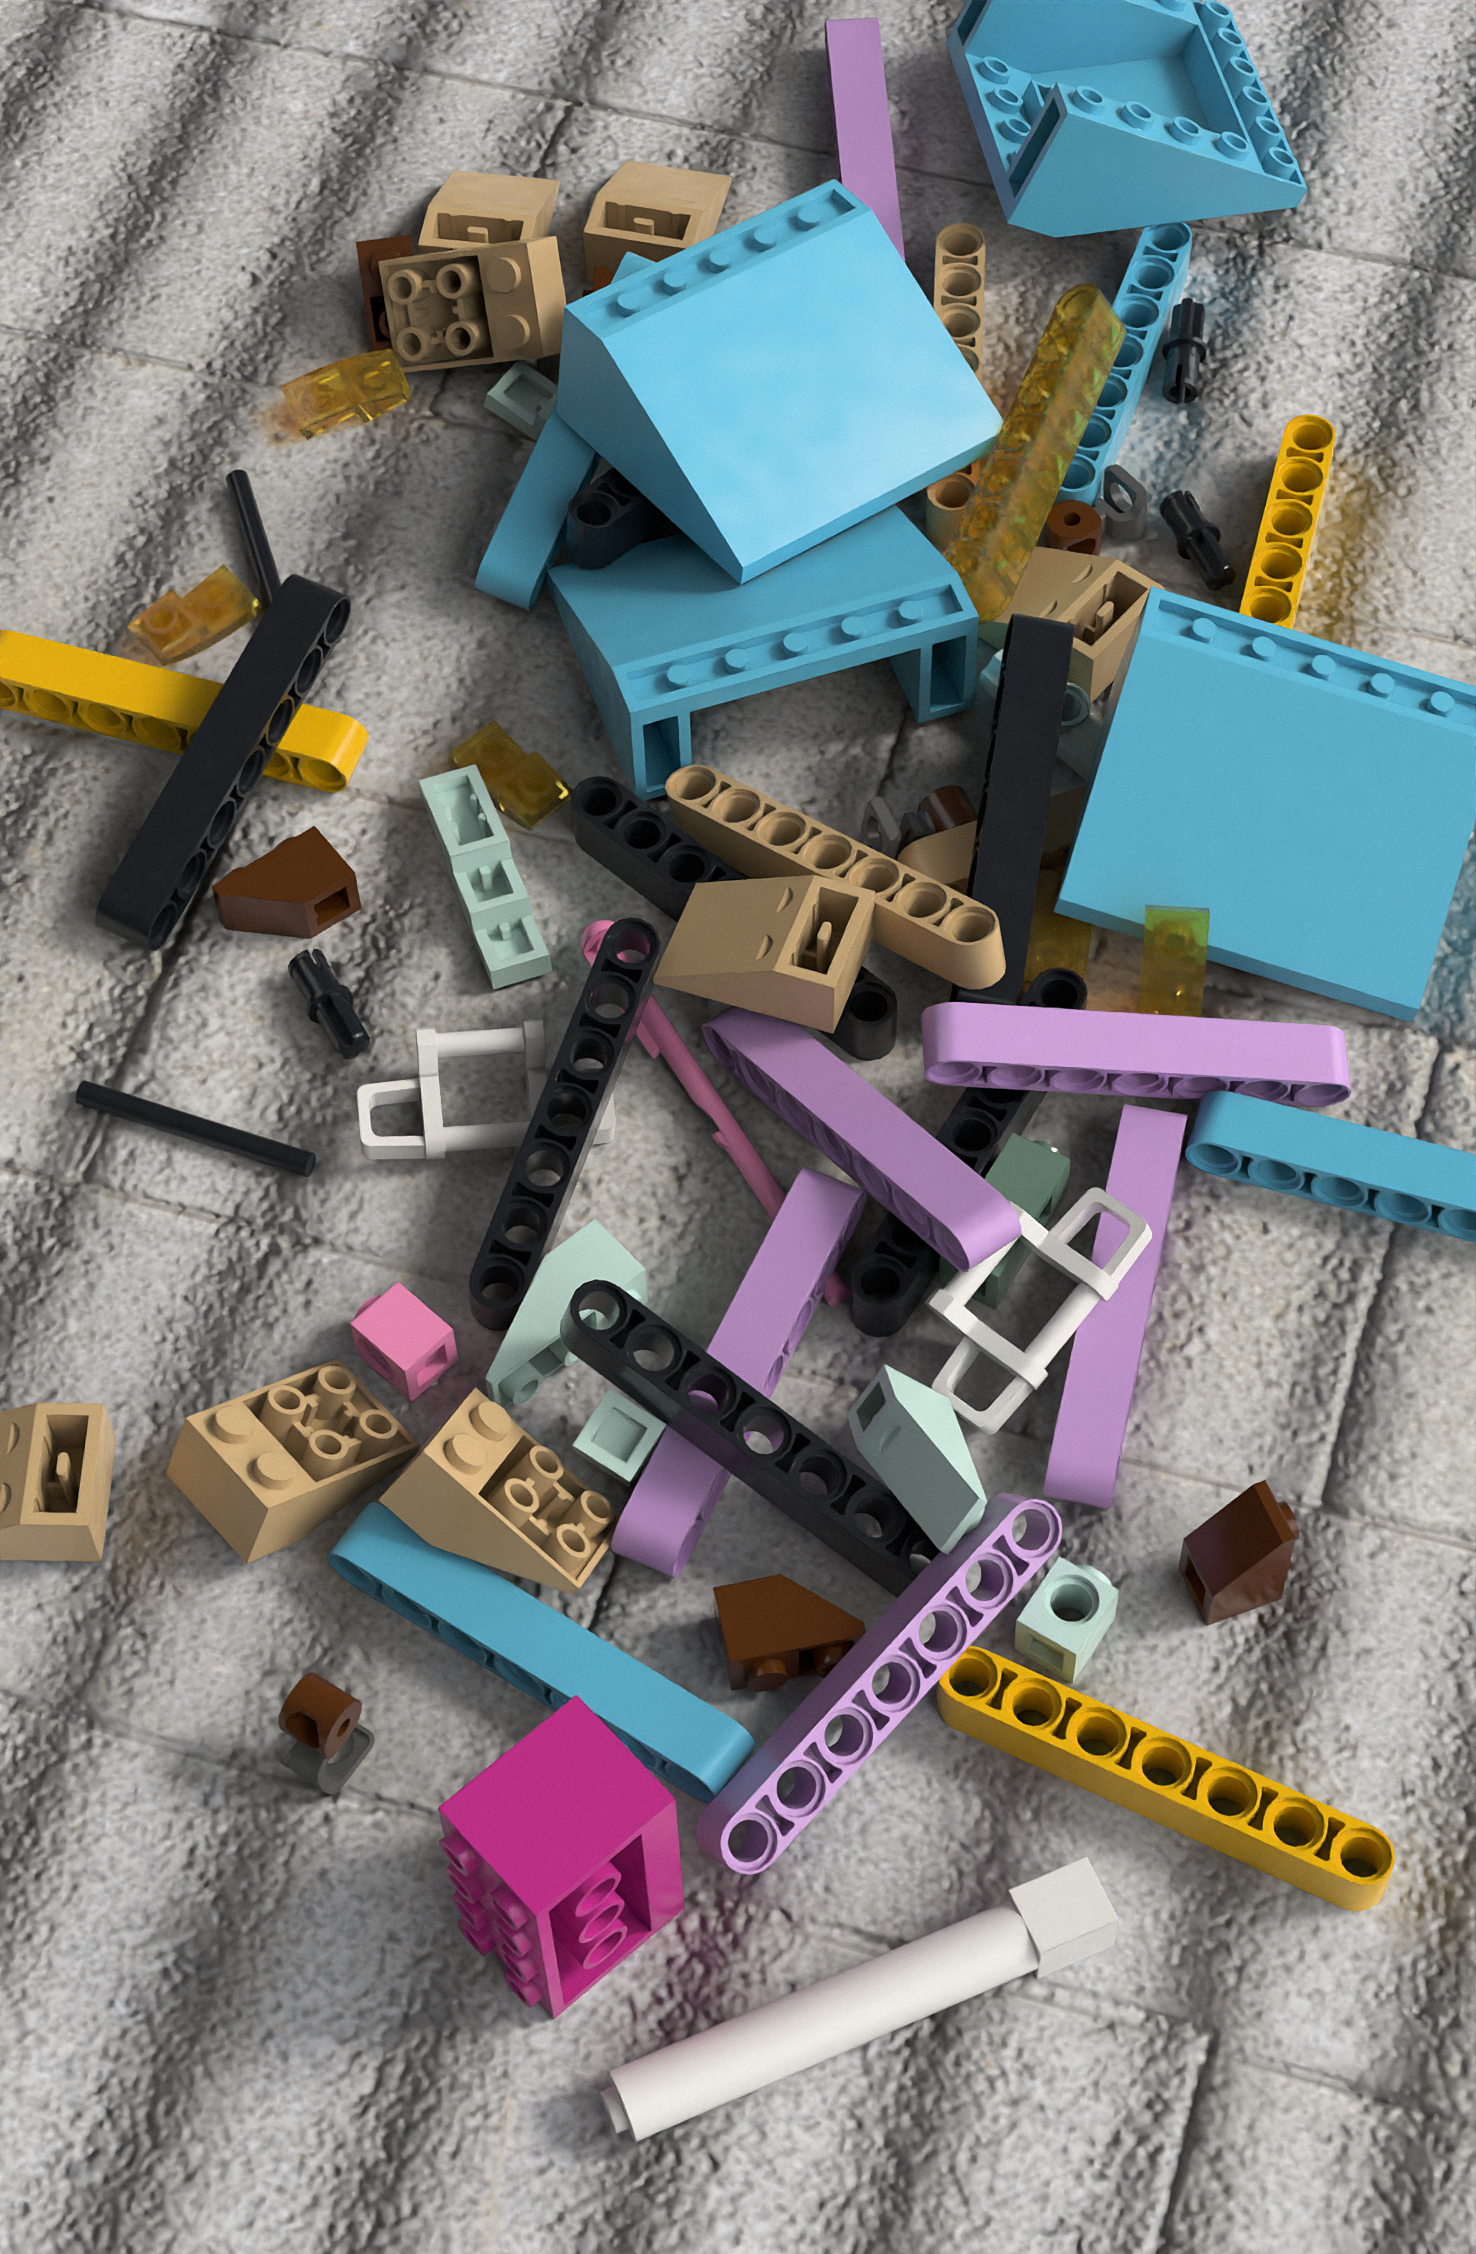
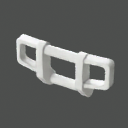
[357,1020,616,1160]
[924,1187,1152,1435]

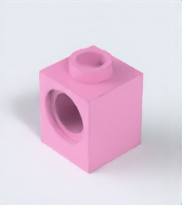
[350,1282,458,1403]

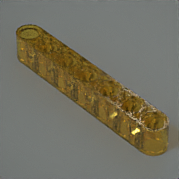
[944,283,1127,625]

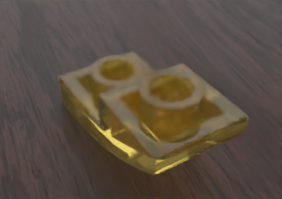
[281,349,413,440]
[127,564,264,667]
[448,720,573,831]
[1023,868,1093,986]
[1137,905,1210,1017]

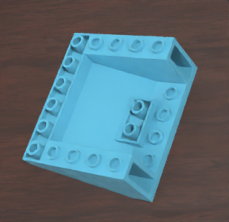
[946,0,1308,238]
[556,178,1008,585]
[546,504,979,801]
[1053,586,1476,1022]

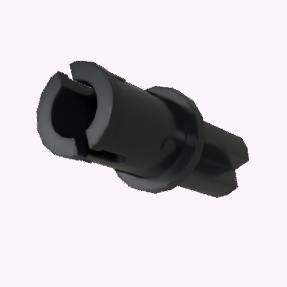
[1162,298,1207,404]
[1159,490,1236,592]
[288,949,370,1060]

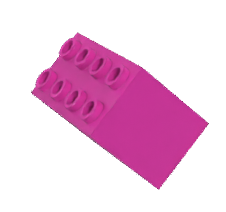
[438,1695,684,2019]

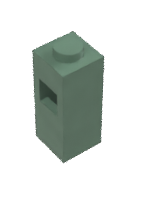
[938,1133,1071,1310]

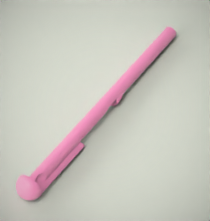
[580,920,850,1307]

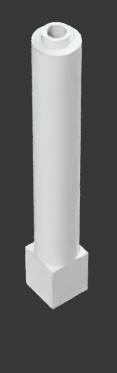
[600,1857,1119,2142]

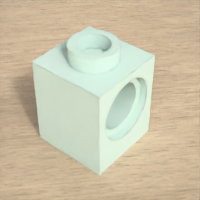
[572,1388,667,1488]
[1014,1556,1119,1683]

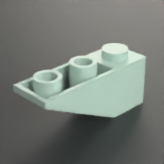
[485,1219,648,1409]
[847,1364,988,1555]

